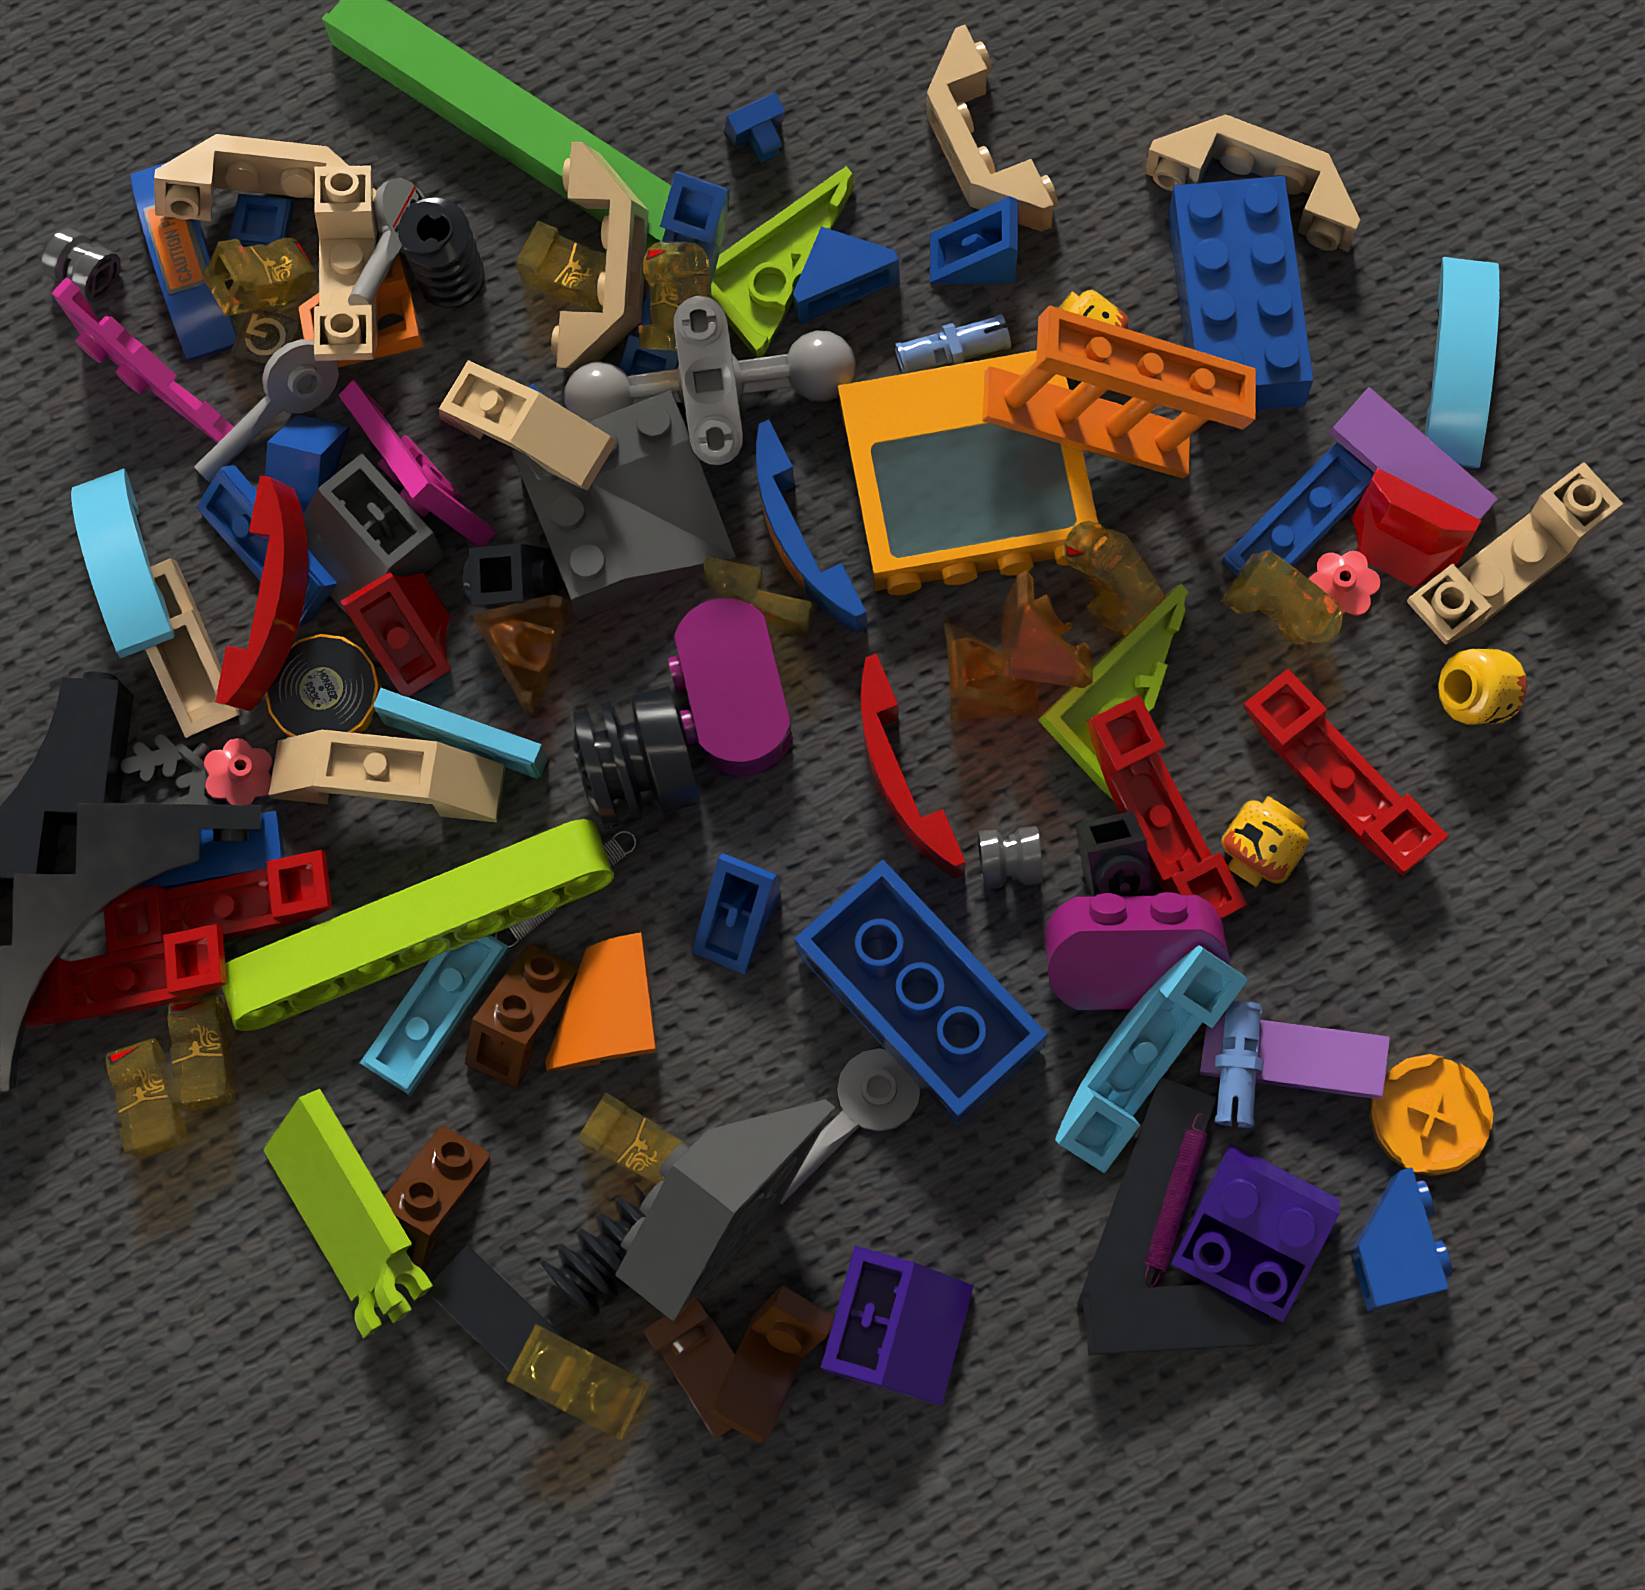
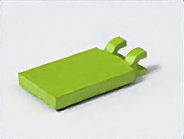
[263,1089,433,1338]

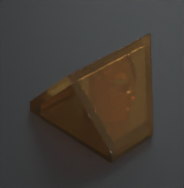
[1001,570,1093,688]
[471,595,569,719]
[943,617,1040,721]

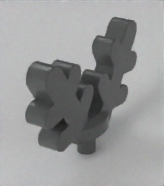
[120,734,216,805]

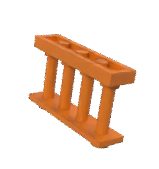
[982,305,1256,479]

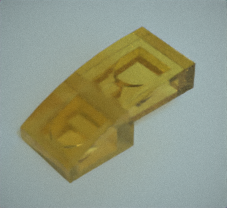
[703,556,814,640]
[506,1324,650,1440]

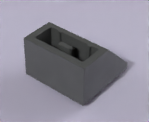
[303,453,445,621]

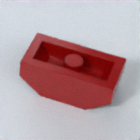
[1351,468,1482,588]
[340,572,452,697]

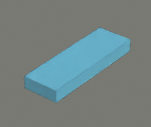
[373,688,548,779]
[360,935,510,1096]

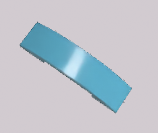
[1425,257,1499,469]
[71,468,175,658]
[1055,945,1248,1173]

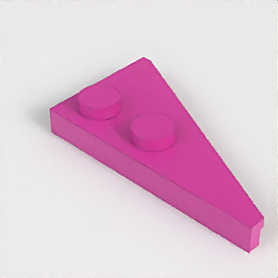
[52,277,234,443]
[338,380,496,547]

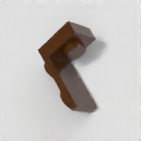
[464,944,578,1089]
[384,1126,490,1271]
[711,1285,835,1443]
[643,1297,735,1438]

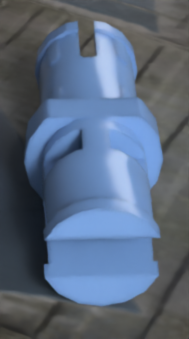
[895,314,1011,374]
[1215,1001,1264,1128]

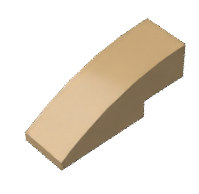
[145,558,240,738]

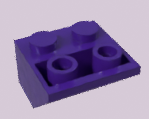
[1171,1143,1340,1322]
[821,1246,974,1406]

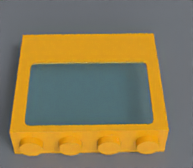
[838,350,1100,595]

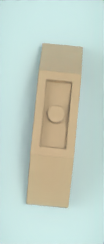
[927,25,1058,232]
[1145,114,1360,252]
[154,134,378,237]
[551,142,649,373]
[314,166,378,361]
[439,360,617,491]
[1407,462,1623,645]
[268,730,506,822]

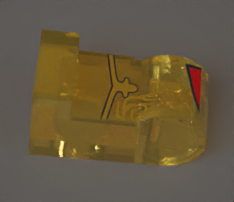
[516,221,606,313]
[203,238,319,316]
[639,241,712,350]
[1064,520,1166,636]
[1221,550,1342,646]
[168,995,238,1112]
[106,1038,191,1159]
[577,1092,690,1186]

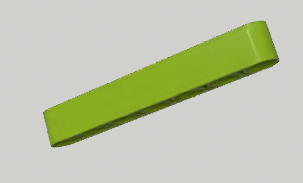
[222,819,614,1031]

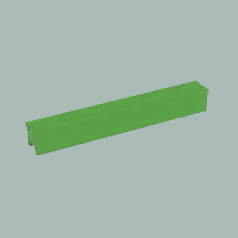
[322,0,671,259]

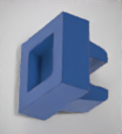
[724,92,785,163]

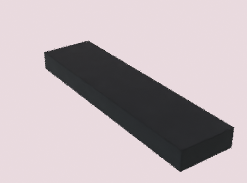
[1077,1077,1217,1308]

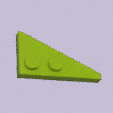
[708,166,855,358]
[1038,584,1189,800]

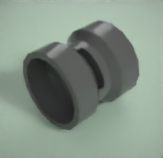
[41,227,121,302]
[978,826,1043,889]

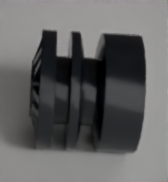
[573,685,701,829]

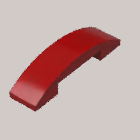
[215,475,308,712]
[861,654,966,879]
[1243,669,1449,876]
[1087,695,1248,918]
[104,849,332,953]
[26,924,227,1027]

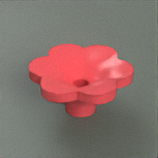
[1307,551,1381,617]
[204,738,272,805]

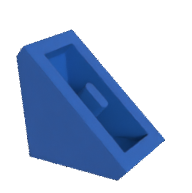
[930,196,1018,284]
[793,226,900,324]
[265,414,350,513]
[691,853,781,975]

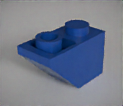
[1350,1168,1452,1311]

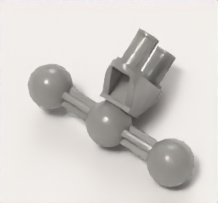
[564,296,856,465]

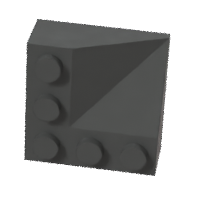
[512,390,736,620]
[615,1099,835,1322]

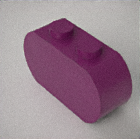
[668,598,793,776]
[1045,892,1230,1010]

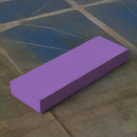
[1328,387,1498,519]
[1200,1015,1390,1100]

